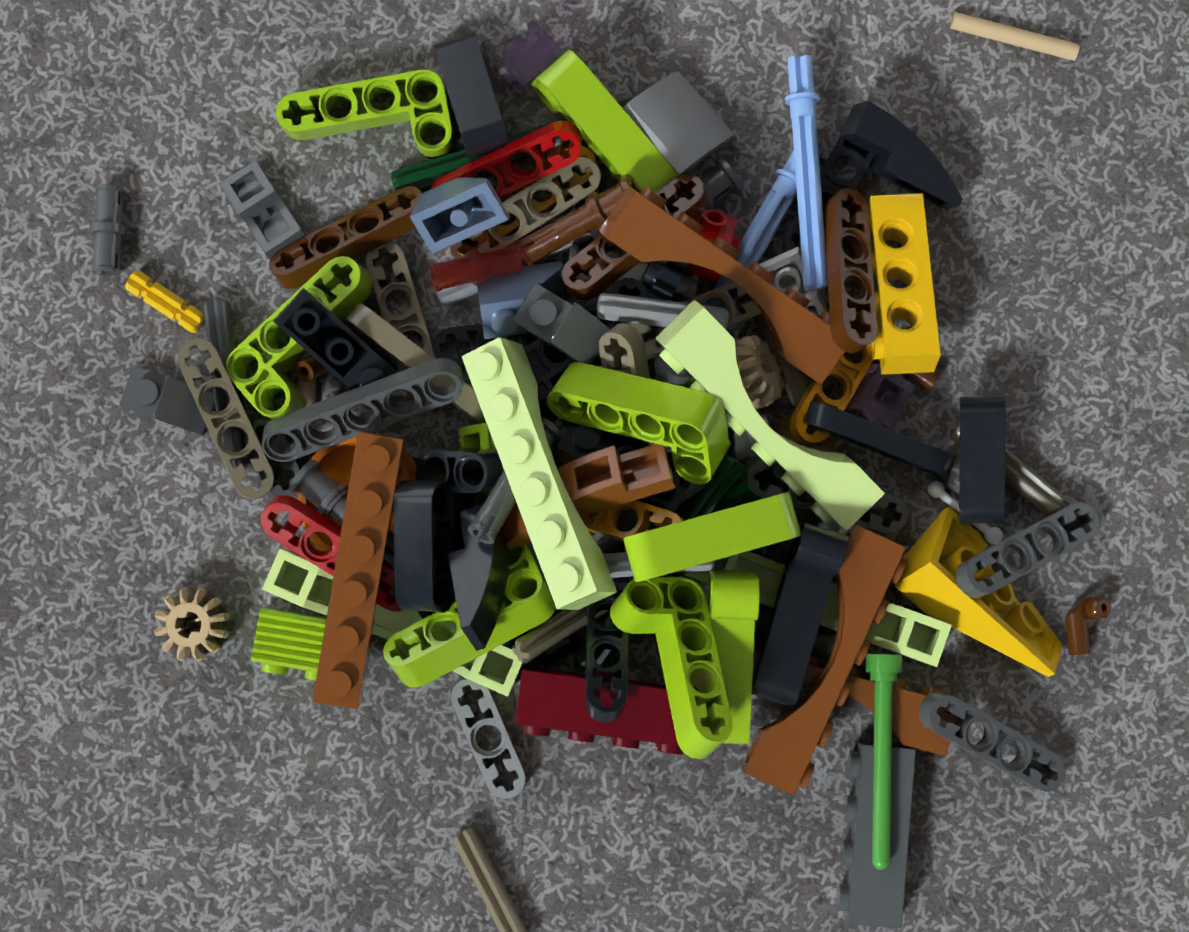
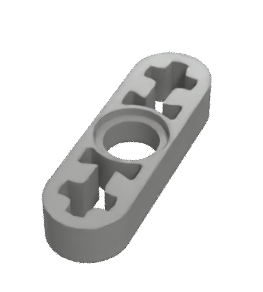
[451,678,526,799]

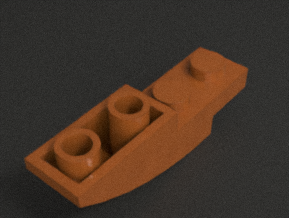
[503,444,675,549]

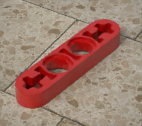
[430,121,583,198]
[260,495,404,612]

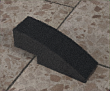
[840,101,963,209]
[448,504,509,651]

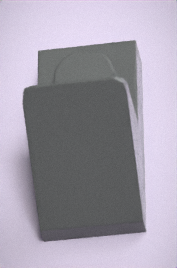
[512,283,610,365]
[119,365,215,436]

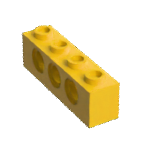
[868,193,941,375]

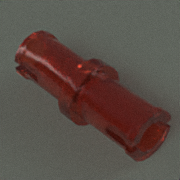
[429,244,522,292]

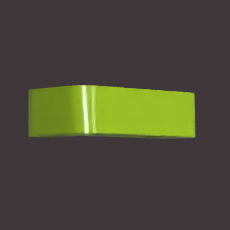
[531,50,678,193]
[276,70,454,159]
[226,256,373,419]
[547,362,729,485]
[623,492,802,583]
[383,544,556,688]
[708,570,759,744]
[610,577,733,759]

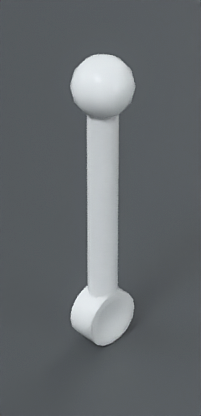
[927,481,1003,544]

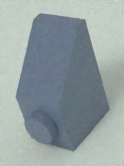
[410,177,510,254]
[475,261,566,339]

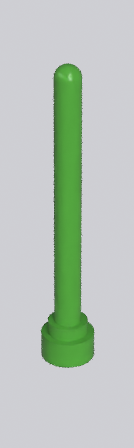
[866,653,902,870]

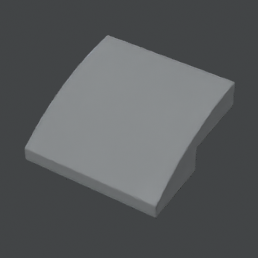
[623,71,735,175]

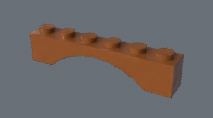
[598,186,845,385]
[312,431,406,709]
[741,525,907,796]
[691,640,956,756]

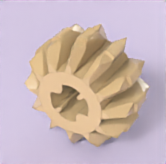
[735,335,784,410]
[154,587,230,661]

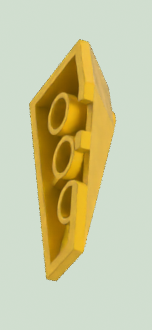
[894,506,1063,677]

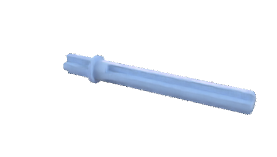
[785,55,828,291]
[704,147,823,308]

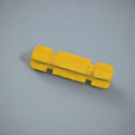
[125,270,205,333]

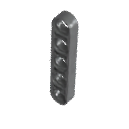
[262,358,463,462]

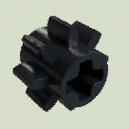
[640,260,694,302]

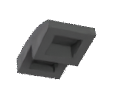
[219,160,306,260]

